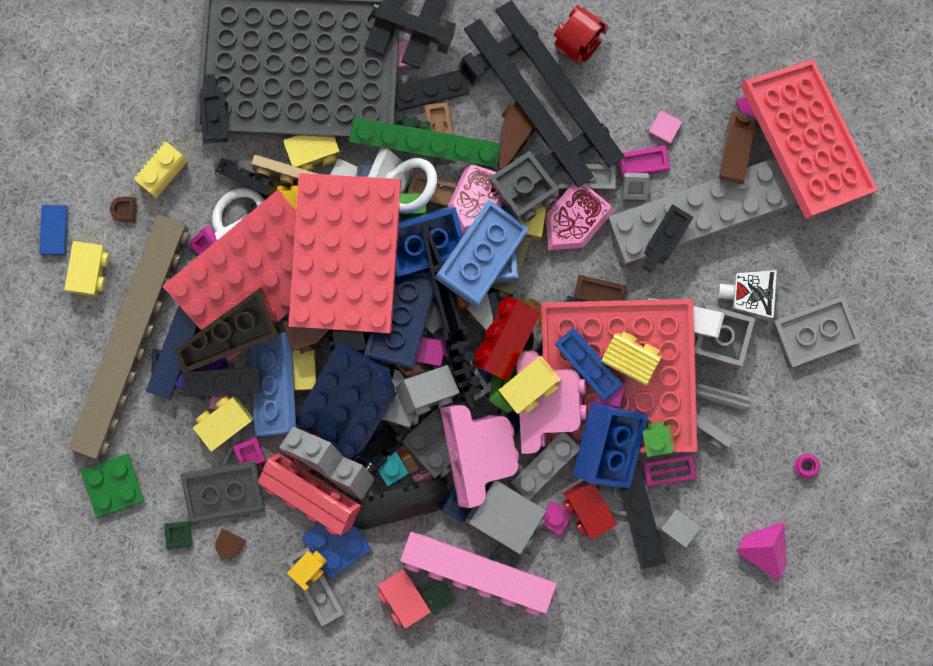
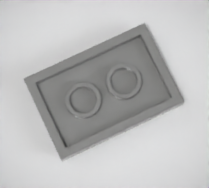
[773,296,862,368]

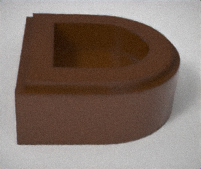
[110,197,136,223]
[399,449,420,476]
[215,528,245,558]

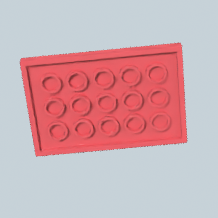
[740,59,878,219]
[288,173,402,333]
[163,189,296,361]

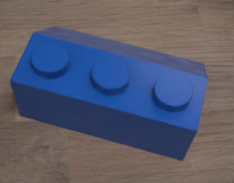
[395,207,463,277]
[573,402,649,488]

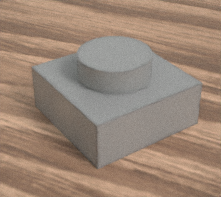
[622,173,650,200]

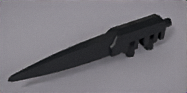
[421,223,481,409]

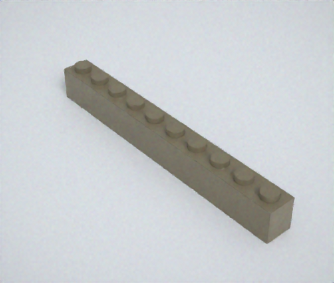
[68,214,190,460]

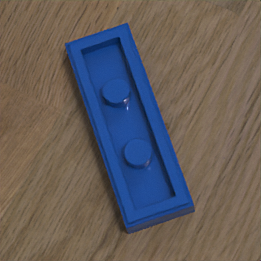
[554,327,624,401]

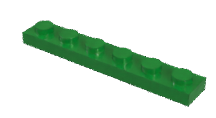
[349,117,500,168]

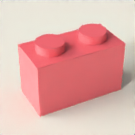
[377,569,431,629]

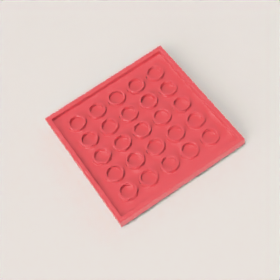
[541,299,698,453]

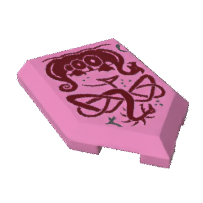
[448,164,503,235]
[545,182,615,251]

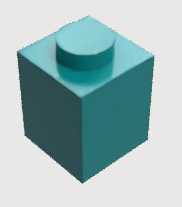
[378,452,410,487]

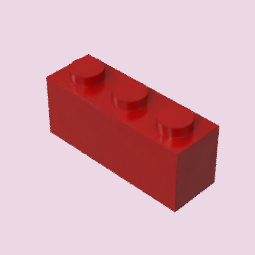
[472,296,541,381]

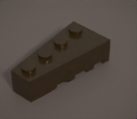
[174,287,281,374]

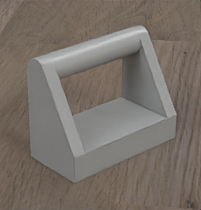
[463,293,493,336]

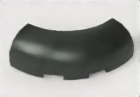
[353,477,448,530]

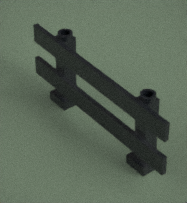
[364,0,456,69]
[458,0,625,188]

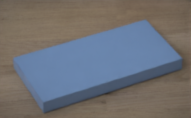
[434,199,529,307]
[250,332,296,438]

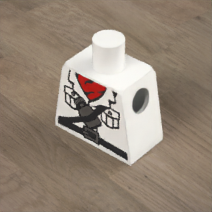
[718,270,777,321]

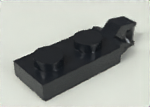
[199,74,229,144]
[215,158,277,196]
[642,204,694,273]

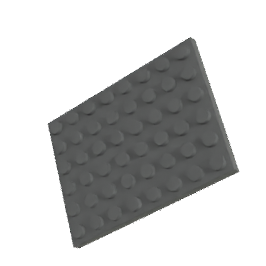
[195,0,399,139]

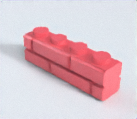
[258,453,361,536]

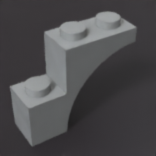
[279,427,375,500]

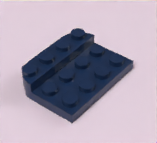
[296,340,397,459]

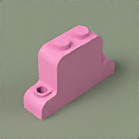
[517,350,588,454]
[440,405,519,508]

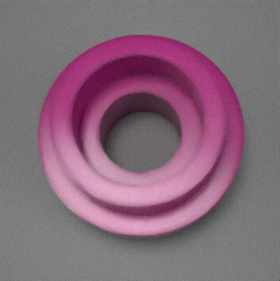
[794,454,820,479]

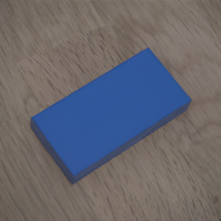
[39,205,68,255]

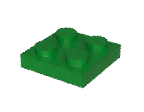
[80,454,145,518]

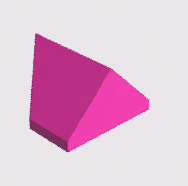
[736,522,786,581]

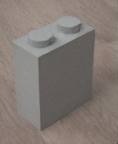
[465,480,546,554]

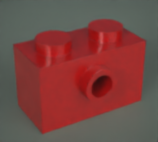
[562,480,617,540]

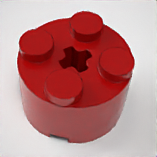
[554,5,608,65]

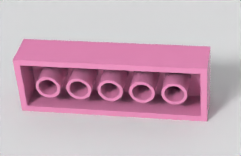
[400,531,556,616]

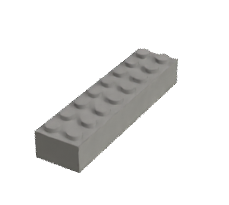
[607,158,798,268]

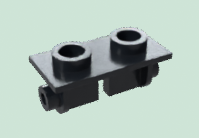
[354,423,405,474]

